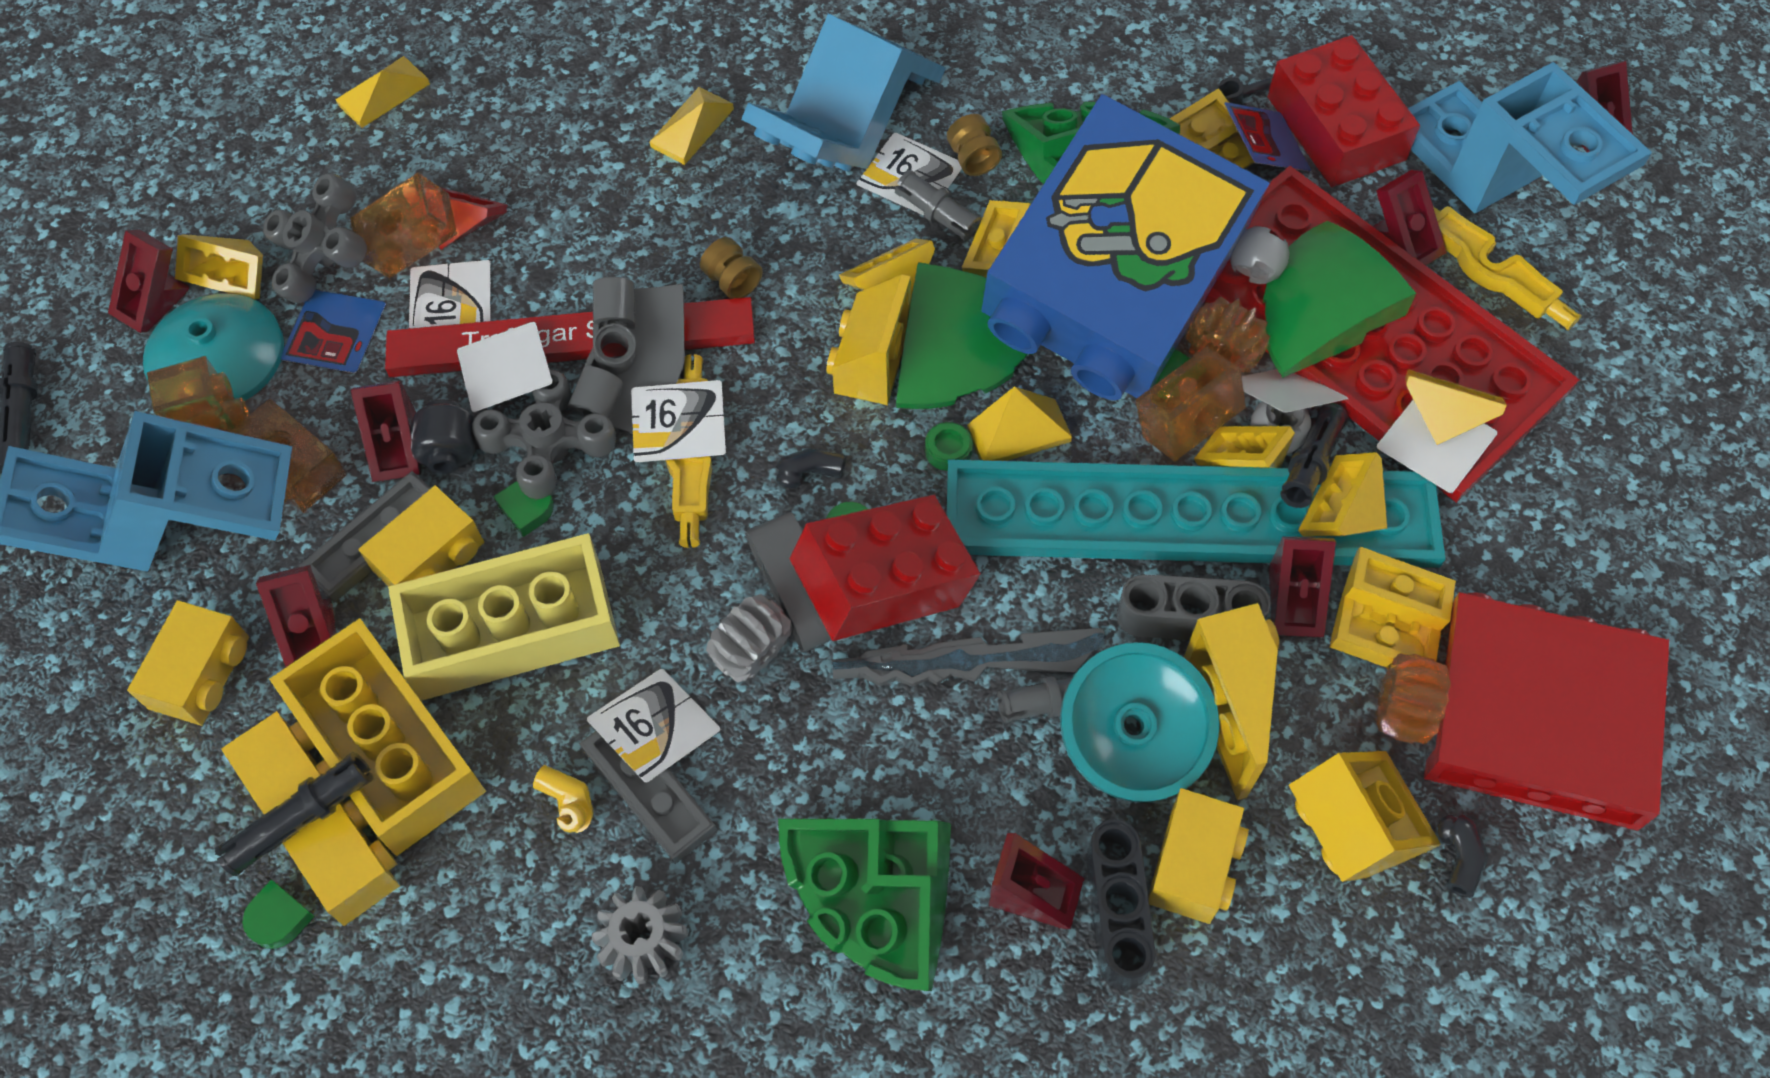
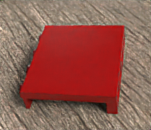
[1424,592,1669,831]

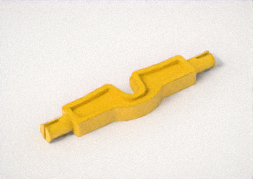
[1433,206,1582,331]
[665,354,712,548]

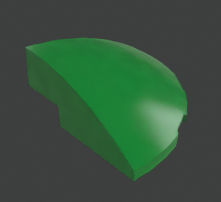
[1002,101,1180,185]
[1262,221,1416,378]
[896,262,1035,409]
[778,819,951,991]

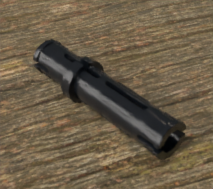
[0,342,38,475]
[1280,403,1348,508]
[215,752,374,876]

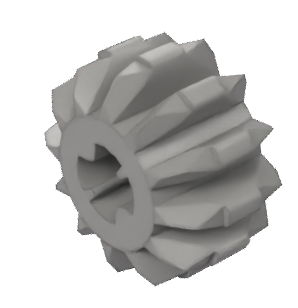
[706,594,793,682]
[592,886,688,984]

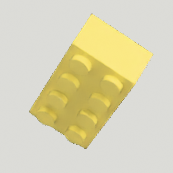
[388,533,620,701]

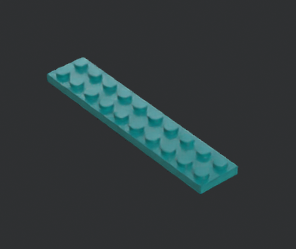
[947,460,1446,568]

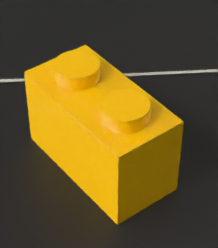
[358,485,485,586]
[127,600,250,726]
[1148,788,1249,924]

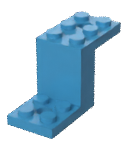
[741,13,946,172]
[1408,62,1652,214]
[0,411,292,572]

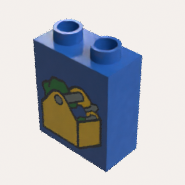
[981,94,1270,402]

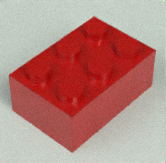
[1267,35,1420,188]
[789,494,981,641]

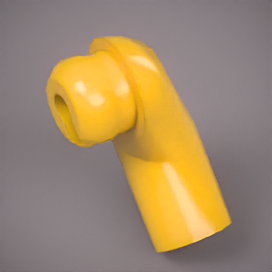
[533,765,594,833]

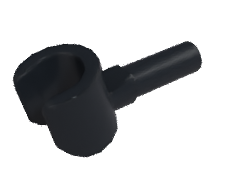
[1218,77,1272,105]

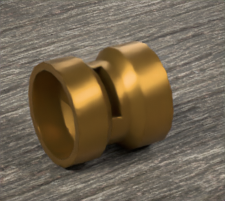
[947,114,1002,176]
[700,237,763,299]

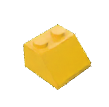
[826,274,911,405]
[1289,751,1441,882]

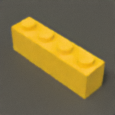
[221,711,400,926]

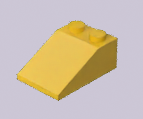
[1184,603,1279,800]

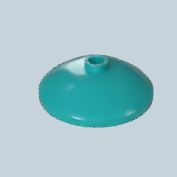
[143,293,284,412]
[1060,642,1219,802]

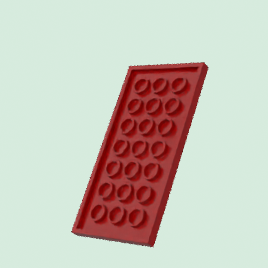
[1204,166,1580,503]

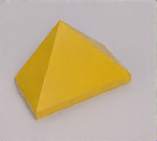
[335,56,430,128]
[649,87,734,165]
[175,234,263,300]
[839,238,935,298]
[1405,369,1506,445]
[967,387,1072,461]
[1194,426,1295,468]
[1298,452,1387,537]

